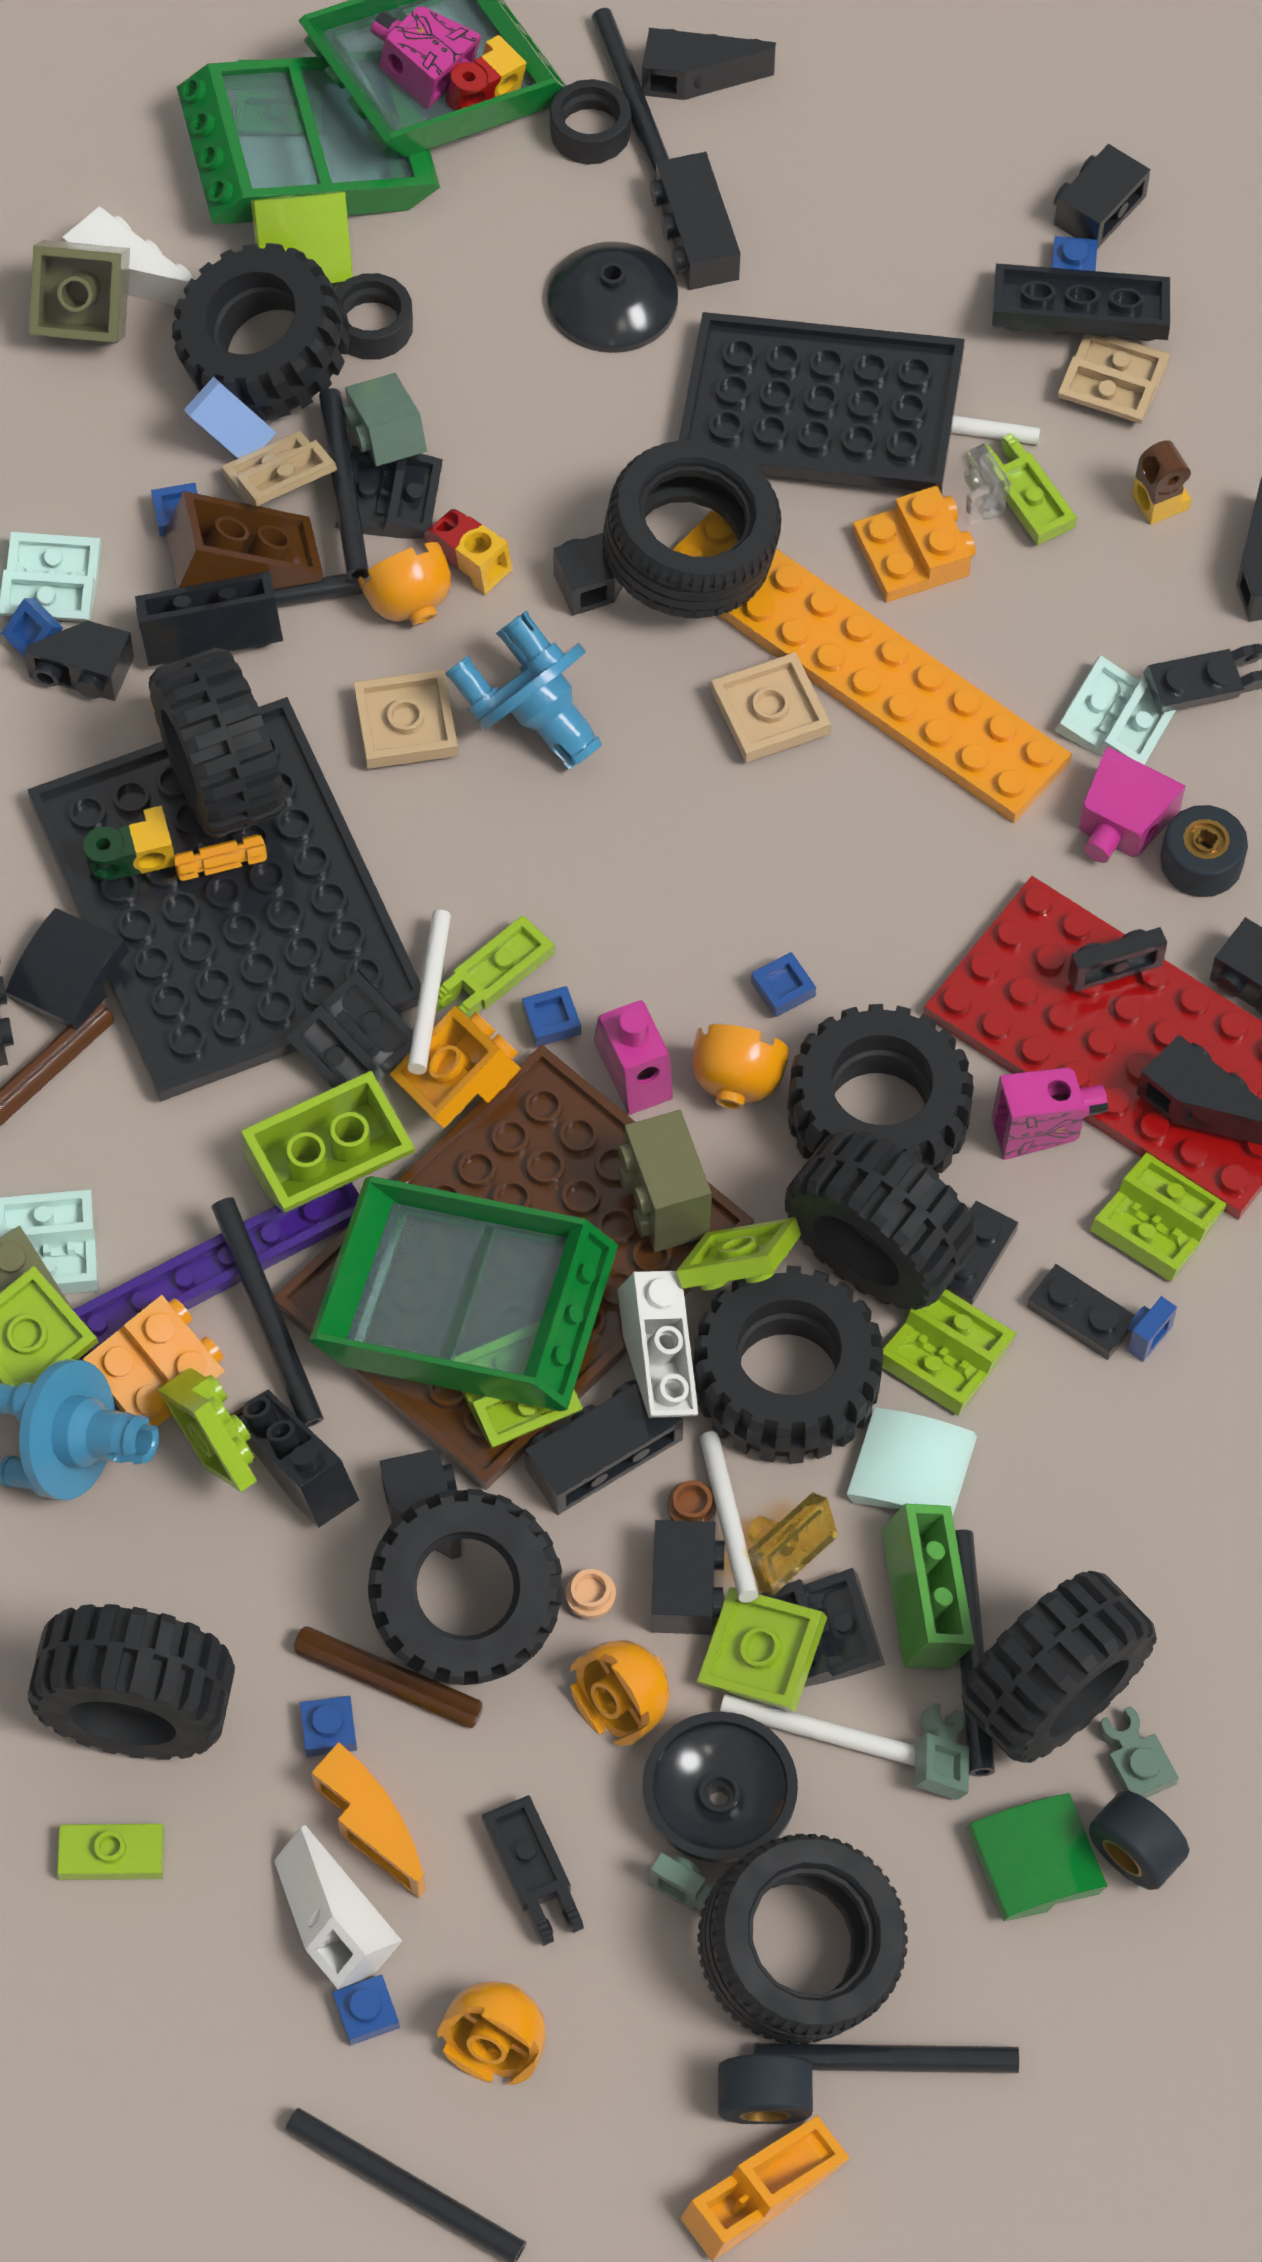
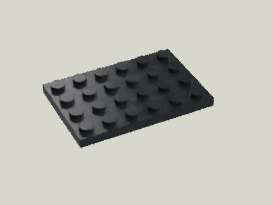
[678,312,965,494]

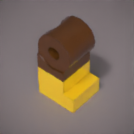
[1131,440,1191,525]

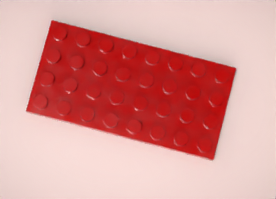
[923,876,1262,1220]

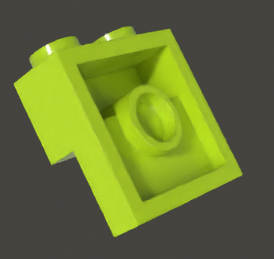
[158,1367,257,1492]

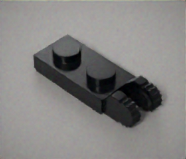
[1143,643,1262,713]
[482,1795,584,1946]

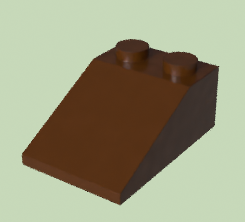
[165,491,323,590]

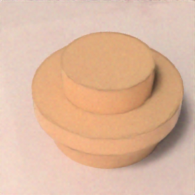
[566,1569,616,1619]

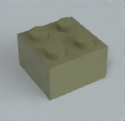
[29,240,130,343]
[618,1109,712,1252]

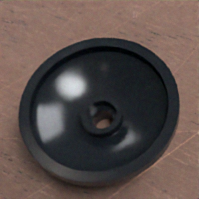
[547,241,678,353]
[643,1712,798,1863]

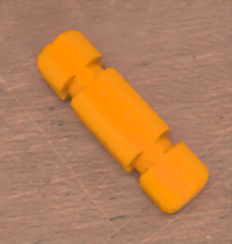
[174,834,267,881]

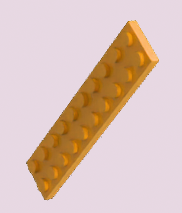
[673,510,1072,823]

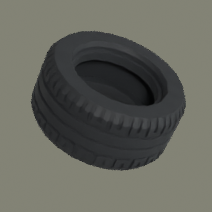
[602,440,782,619]
[697,1834,908,2044]

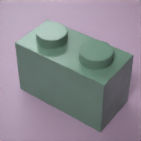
[342,373,427,466]

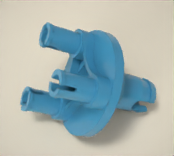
[445,611,602,770]
[0,1359,159,1500]

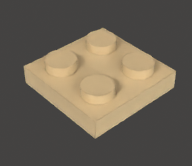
[711,652,831,763]
[354,669,459,769]

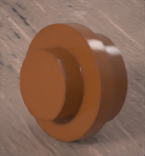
[667,1480,717,1522]

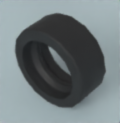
[550,79,631,164]
[335,273,413,359]

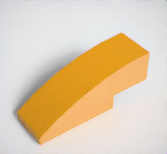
[312,1742,426,1898]
[680,2115,850,2262]

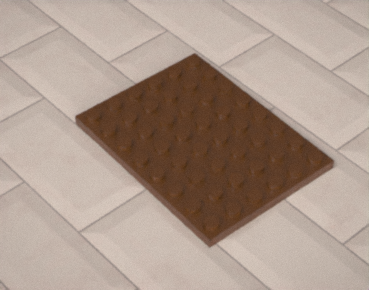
[274,1044,754,1490]

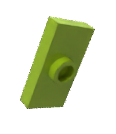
[58,1824,165,1880]

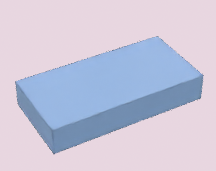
[184,376,276,458]

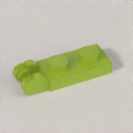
[976,433,1077,546]
[436,915,555,1018]

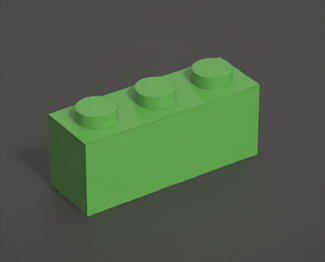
[881,1503,975,1669]

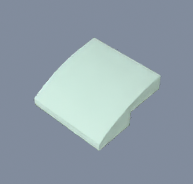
[0,532,102,622]
[1054,655,1176,765]
[0,1189,99,1294]
[847,1407,977,1516]

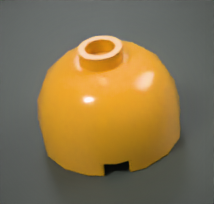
[358,542,451,626]
[692,1024,789,1110]
[570,1640,670,1746]
[437,1981,546,2085]

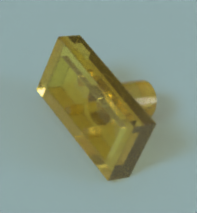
[747,1492,838,1595]

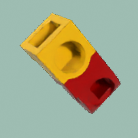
[445,35,527,111]
[424,509,513,595]

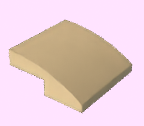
[1058,334,1170,424]
[221,431,337,506]

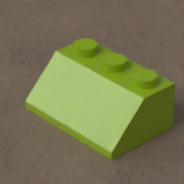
[241,1071,415,1213]

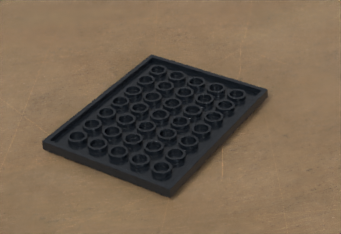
[27,697,421,1102]

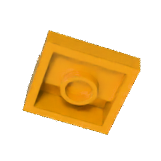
[852,486,976,603]
[389,1006,521,1128]
[82,1295,224,1426]

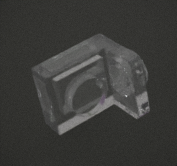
[964,443,1011,524]

